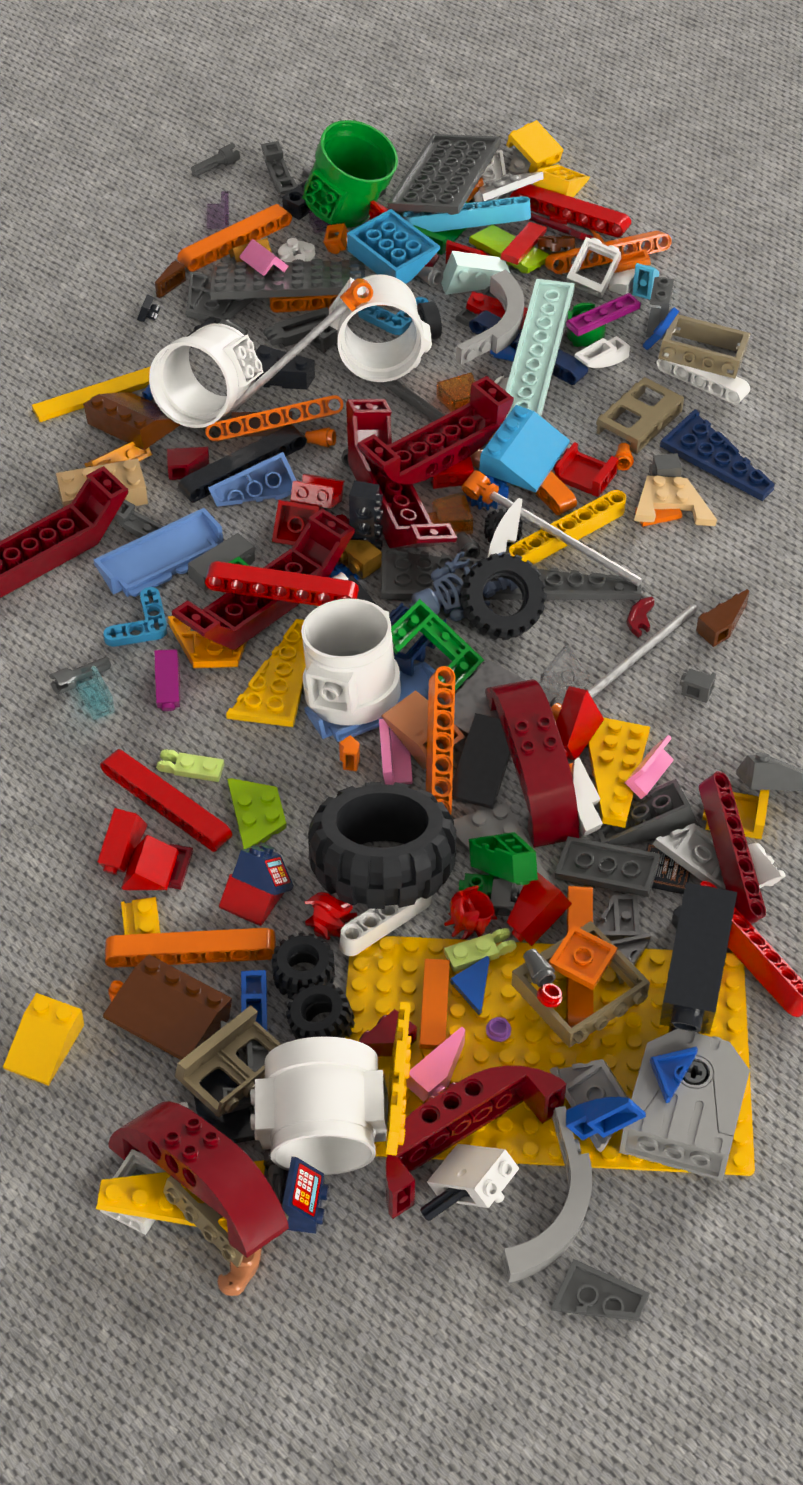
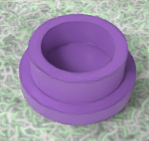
[486,1017,511,1042]

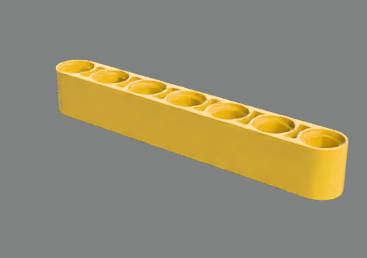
[509,490,626,564]

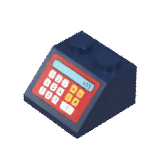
[232,844,294,895]
[282,1156,329,1234]

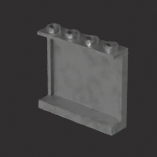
[454,660,555,758]

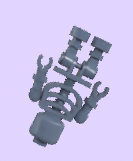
[408,551,519,621]

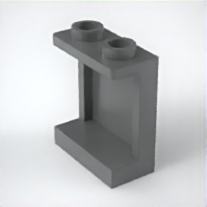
[646,277,674,339]

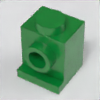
[458,873,494,900]

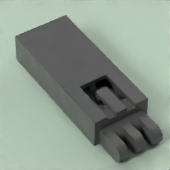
[263,307,329,347]

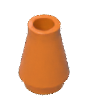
[305,427,336,448]
[615,443,634,471]

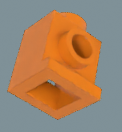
[323,223,349,254]

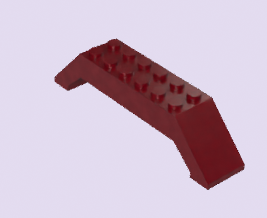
[346,399,457,548]
[0,466,129,598]
[172,508,355,650]

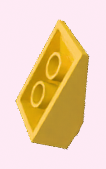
[533,165,590,197]
[3,993,85,1086]

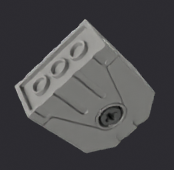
[619,1029,750,1181]

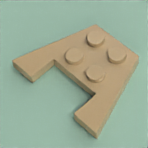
[634,476,717,526]

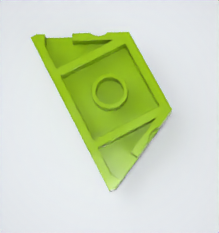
[227,778,287,849]

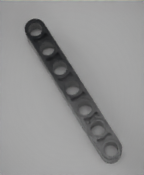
[178,425,307,503]

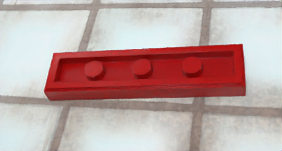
[500,222,547,265]

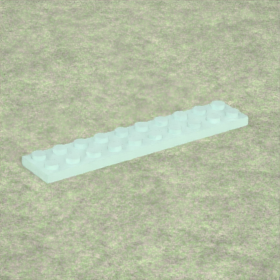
[503,279,575,422]

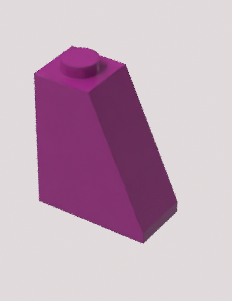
[154,649,180,711]

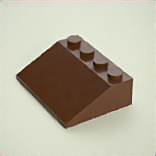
[83,392,180,450]
[103,954,232,1060]

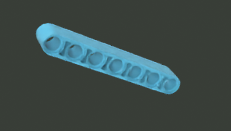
[403,196,531,232]

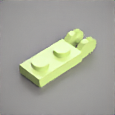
[156,749,224,782]
[444,928,517,972]

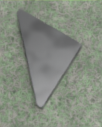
[611,933,651,984]

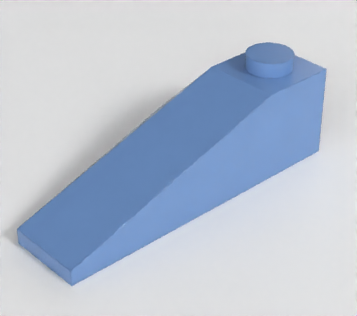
[208,452,297,507]

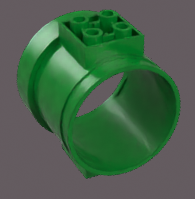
[302,120,398,228]

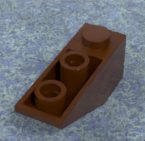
[696,589,749,647]

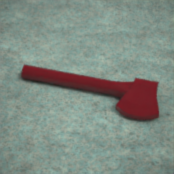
[529,213,594,240]

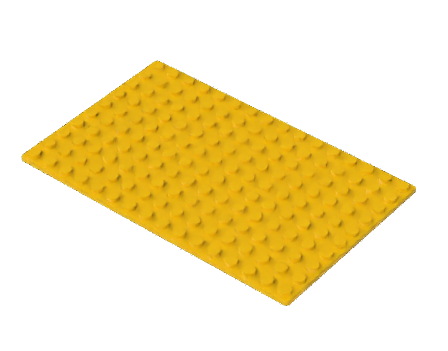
[345,936,755,1176]

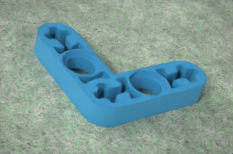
[358,297,429,335]
[103,587,167,647]

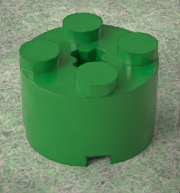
[566,303,606,347]

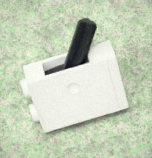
[420,1144,519,1221]

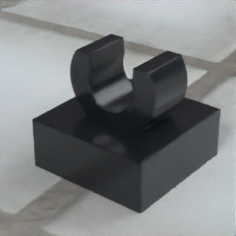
[137,294,161,322]

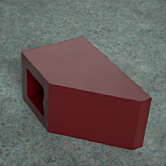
[167,447,210,480]
[359,1009,417,1057]

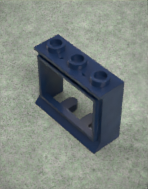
[389,602,446,677]

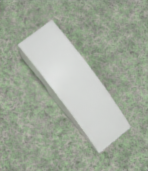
[574,336,630,368]
[487,498,522,558]
[571,758,603,837]

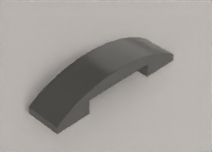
[261,141,297,195]
[113,500,164,538]

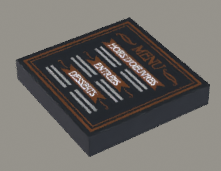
[646,843,690,894]

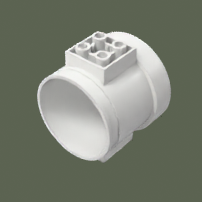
[329,275,432,382]
[149,323,263,428]
[301,599,401,726]
[250,1037,388,1175]

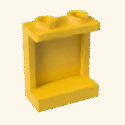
[506,120,564,173]
[702,790,770,839]

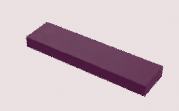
[566,293,641,337]

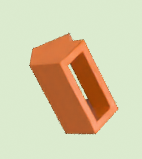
[339,735,360,772]

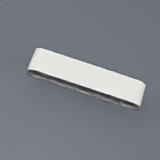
[656,353,750,405]
[339,895,433,956]

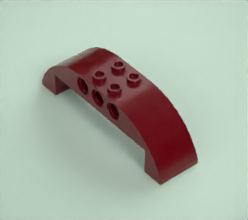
[357,376,514,485]
[485,679,579,848]
[386,1066,567,1219]
[108,1101,289,1258]

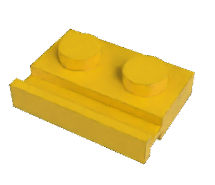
[121,897,160,935]

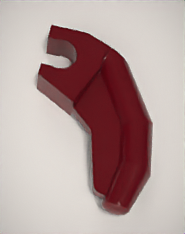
[626,597,655,638]

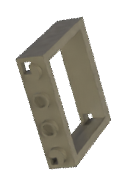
[658,314,751,379]
[511,921,650,1048]

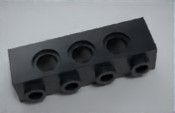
[349,480,383,551]

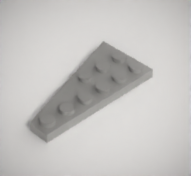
[453,802,566,915]

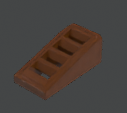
[155,260,186,298]

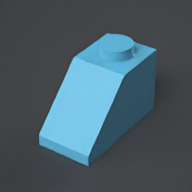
[632,263,659,300]

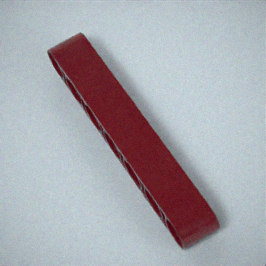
[699,771,766,925]

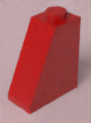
[556,686,604,760]
[97,808,148,875]
[507,872,572,946]

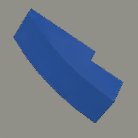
[241,970,268,1032]
[566,1097,646,1140]

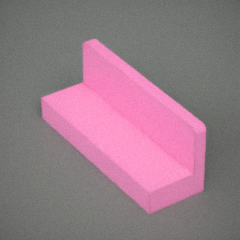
[239,239,289,276]
[379,719,413,785]
[625,735,674,799]

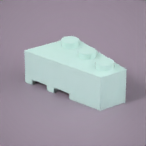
[441,251,510,295]

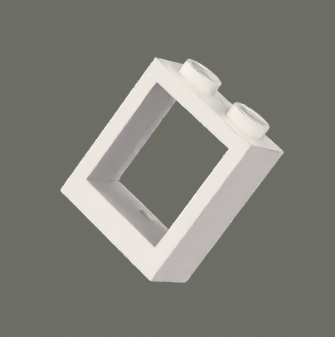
[566,237,621,298]
[100,1149,166,1235]

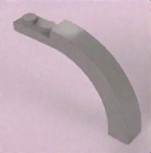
[456,269,524,365]
[502,1106,592,1283]

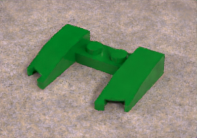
[391,599,484,691]

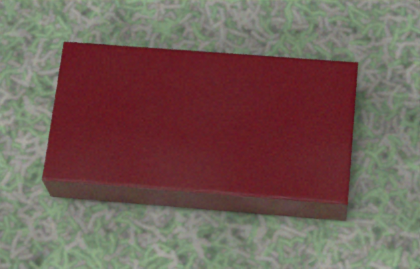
[168,844,193,890]

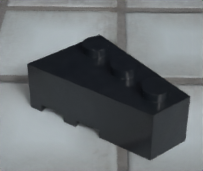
[255,345,315,390]

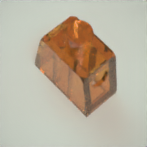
[436,372,475,412]
[428,492,473,534]

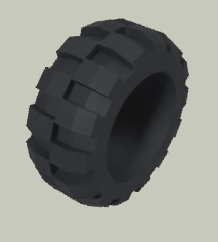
[308,782,456,909]

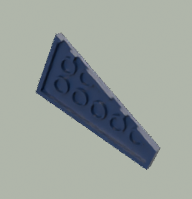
[660,409,775,501]

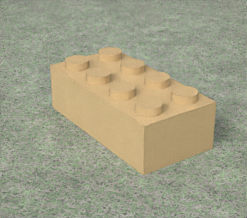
[56,458,148,507]

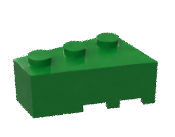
[469,832,538,885]

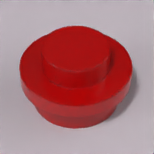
[537,983,562,1007]

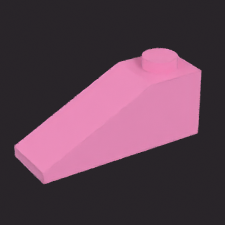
[406,1027,465,1102]

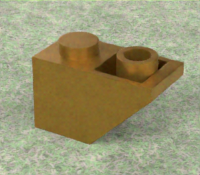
[338,540,382,579]

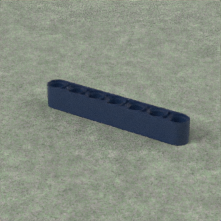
[469,310,588,385]

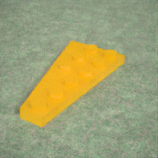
[226,619,306,727]
[588,717,650,828]
[386,1002,411,1155]
[96,1160,265,1232]

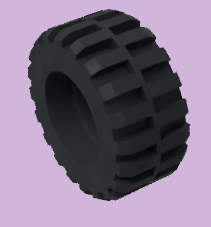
[460,553,547,640]

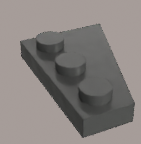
[551,1259,650,1321]

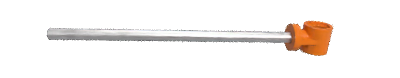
[219,278,373,421]
[461,470,643,586]
[551,604,697,722]

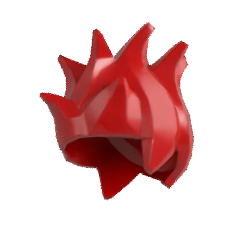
[444,885,498,940]
[304,892,357,940]

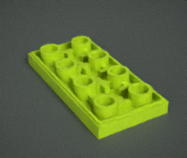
[469,225,550,274]

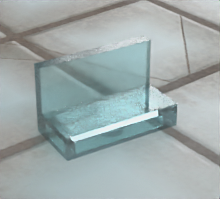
[76,665,115,720]

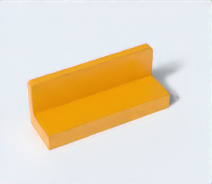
[84,442,152,467]

